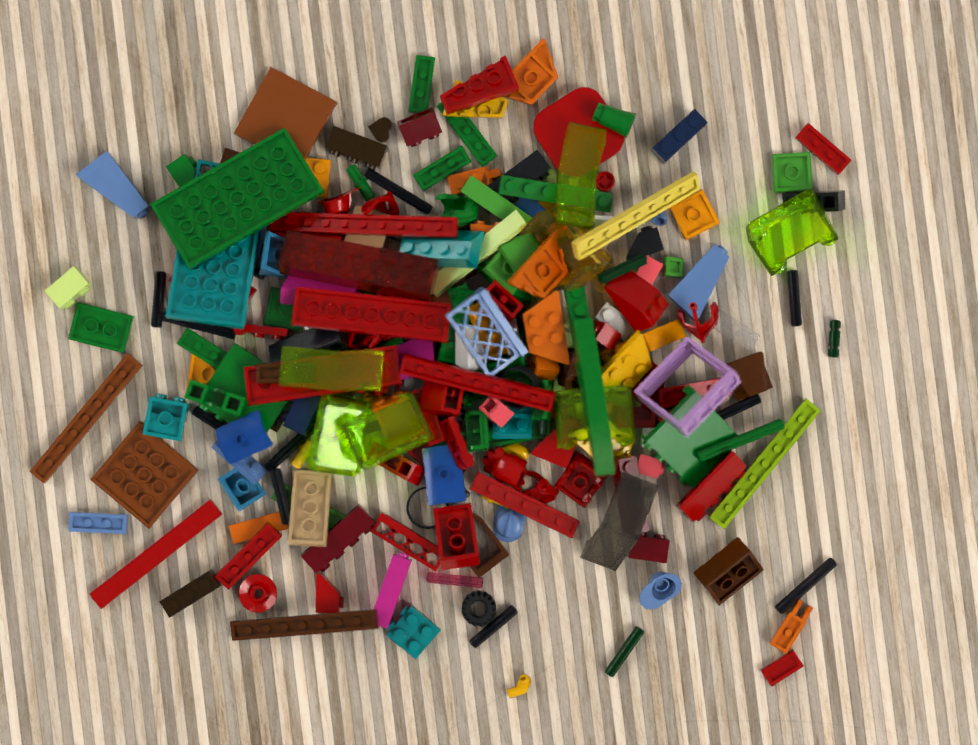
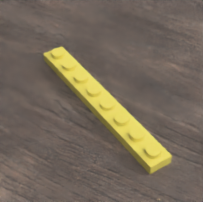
[571,171,700,261]

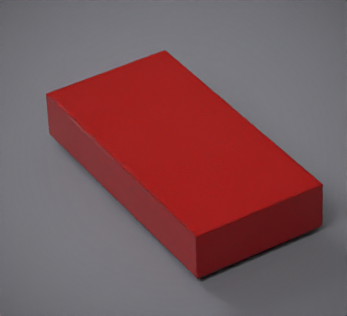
[761,649,803,687]

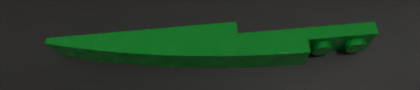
[563,283,615,476]

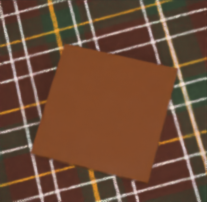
[234,67,337,161]
[90,421,199,529]

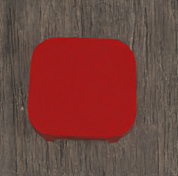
[533,87,624,179]

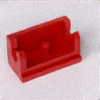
[616,406,655,428]

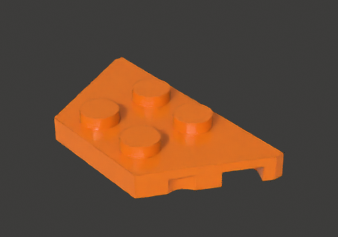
[502,38,558,106]
[507,232,568,299]
[522,290,570,365]

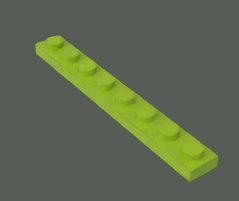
[709,398,821,529]

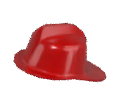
[316,187,360,214]

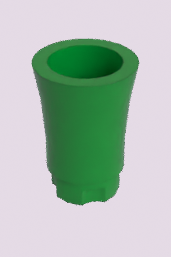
[592,103,637,138]

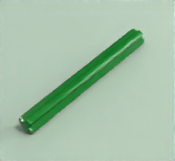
[696,419,785,462]

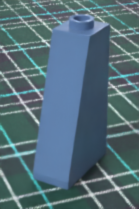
[76,151,151,219]
[667,244,729,321]

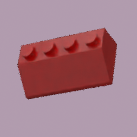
[675,451,747,522]

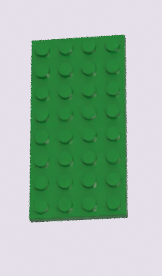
[150,128,324,270]

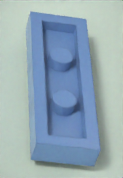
[211,440,267,485]
[68,512,128,534]

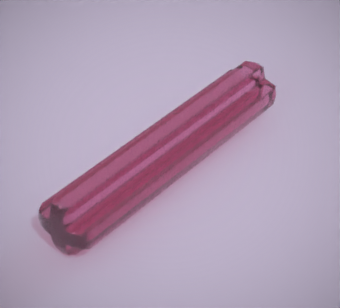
[426,572,483,588]

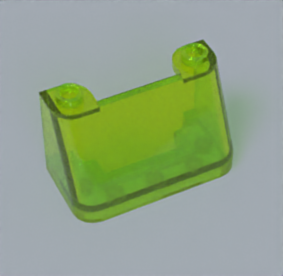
[746,189,839,276]
[553,386,635,450]
[342,392,435,470]
[307,394,373,477]

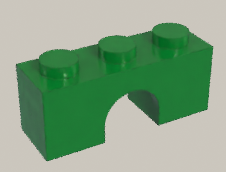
[184,379,247,416]

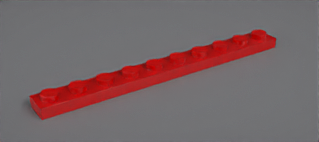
[269,212,459,238]

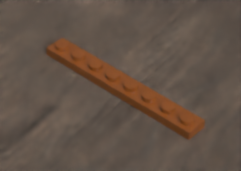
[29,353,143,484]

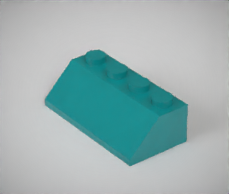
[398,230,484,268]

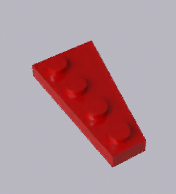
[440,55,519,115]

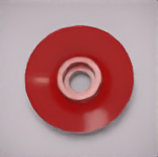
[239,574,277,613]

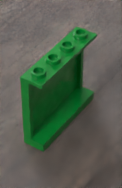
[198,343,288,433]
[640,385,737,488]

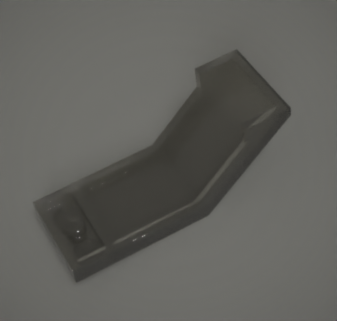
[580,471,659,571]

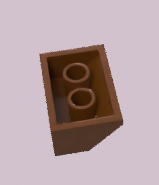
[694,537,764,606]

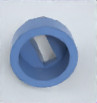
[651,211,668,226]

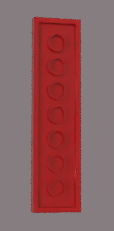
[291,286,451,343]
[243,345,402,406]

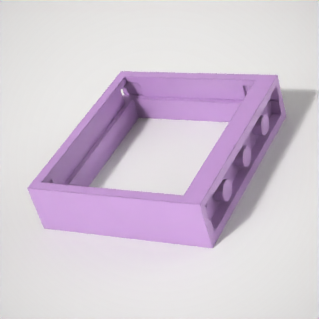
[634,336,741,437]

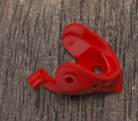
[361,192,399,216]
[677,302,719,343]
[521,468,559,504]

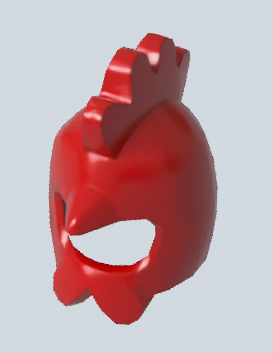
[482,446,527,492]

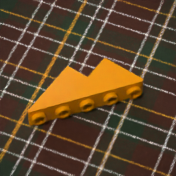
[599,319,686,366]

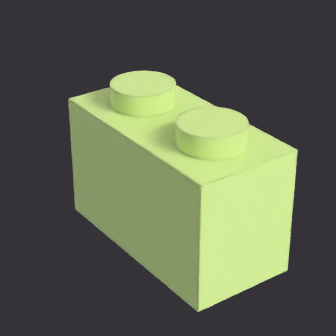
[45,266,92,310]

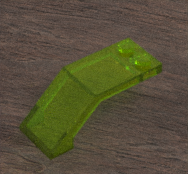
[555,122,606,230]
[279,346,384,391]

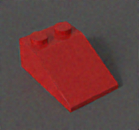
[604,271,669,332]
[433,503,480,570]

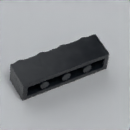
[483,149,551,215]
[268,328,348,363]

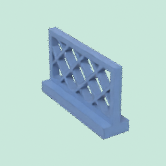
[445,287,528,376]

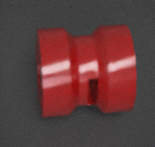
[595,171,615,192]

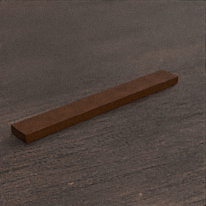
[230,609,379,641]

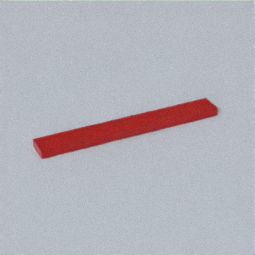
[399,353,556,412]
[89,499,223,609]

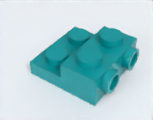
[143,393,190,441]
[493,399,532,439]
[386,605,441,659]

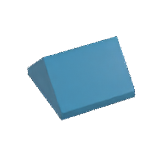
[259,231,294,279]
[217,469,266,512]

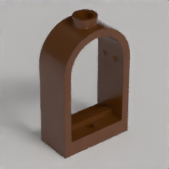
[470,513,509,578]

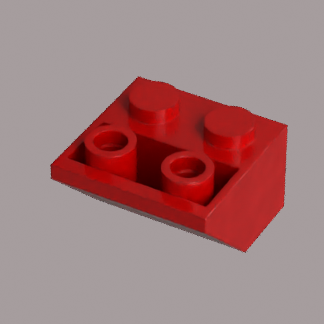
[419,380,464,419]

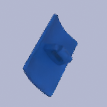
[216,411,273,464]
[422,445,466,505]

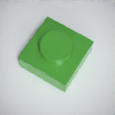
[663,256,684,279]

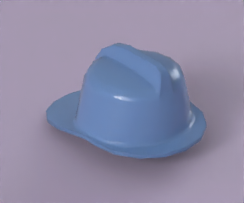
[493,505,526,542]
[639,572,682,610]

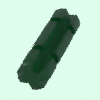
[828,320,841,357]

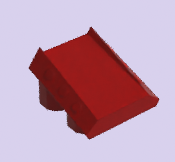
[554,453,609,508]

